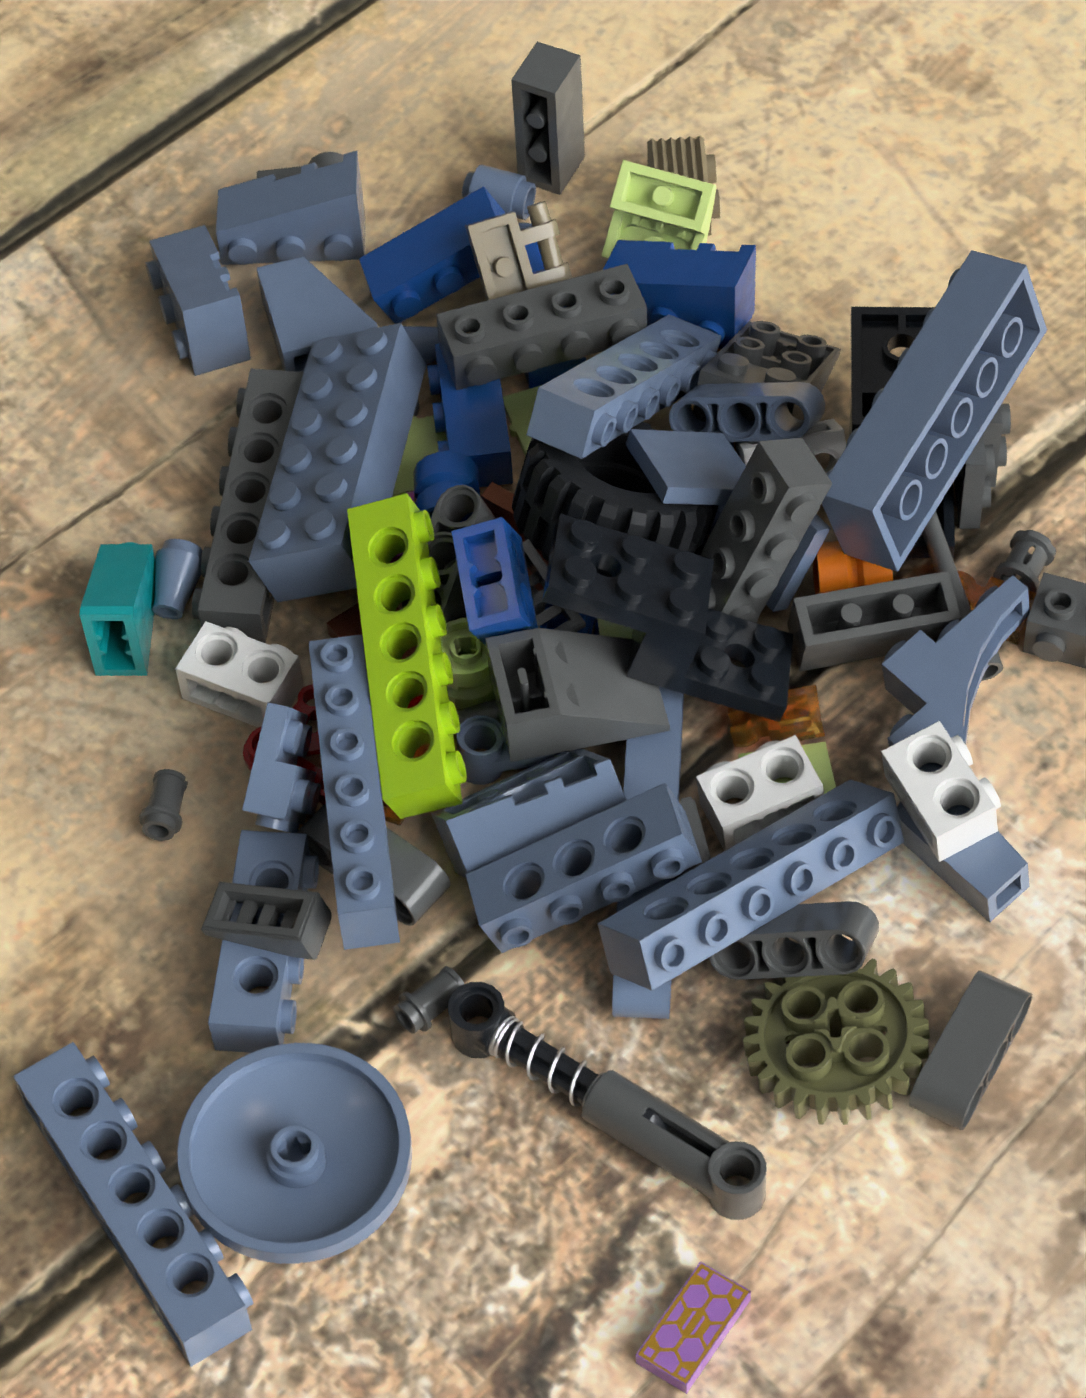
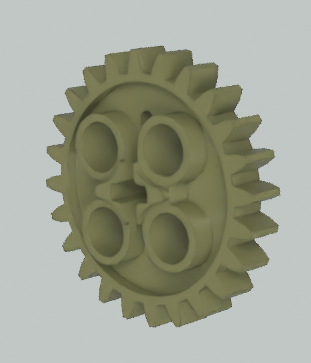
[743,958,930,1125]

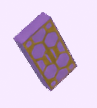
[636,1261,751,1394]

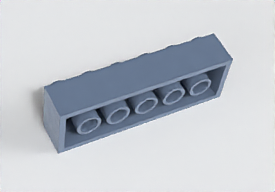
[822,250,1047,572]
[248,323,426,602]

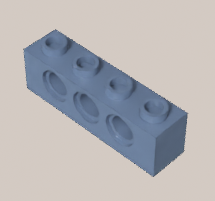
[465,783,702,953]
[208,830,319,1053]

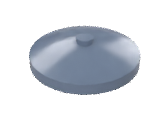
[177,1043,412,1264]

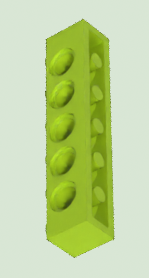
[347,493,467,819]

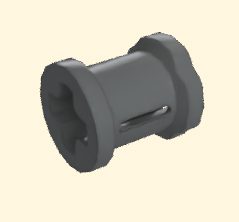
[993,530,1056,598]

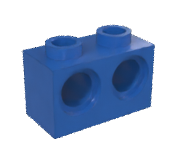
[452,517,538,646]

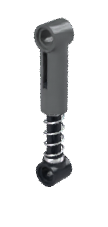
[448,982,766,1220]

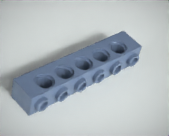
[526,314,721,459]
[308,634,400,950]
[598,779,904,991]
[13,1042,254,1367]

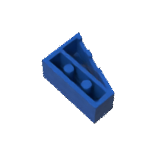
[603,240,756,349]

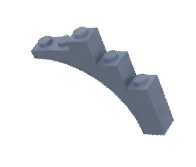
[882,575,1030,922]

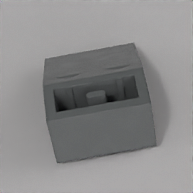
[693,321,841,422]
[485,628,670,762]

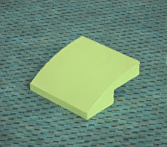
[601,160,716,258]

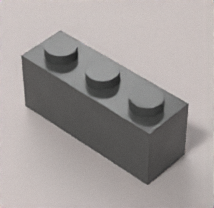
[511,41,585,195]
[787,571,962,672]

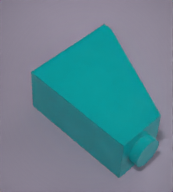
[79,542,155,676]

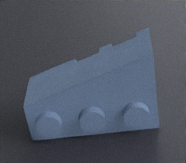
[216,151,366,265]
[145,225,251,376]
[431,748,626,878]

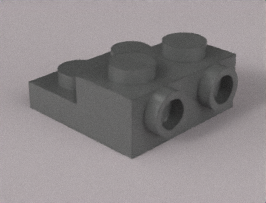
[954,403,1011,529]

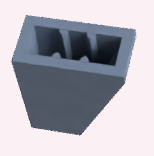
[257,257,378,372]

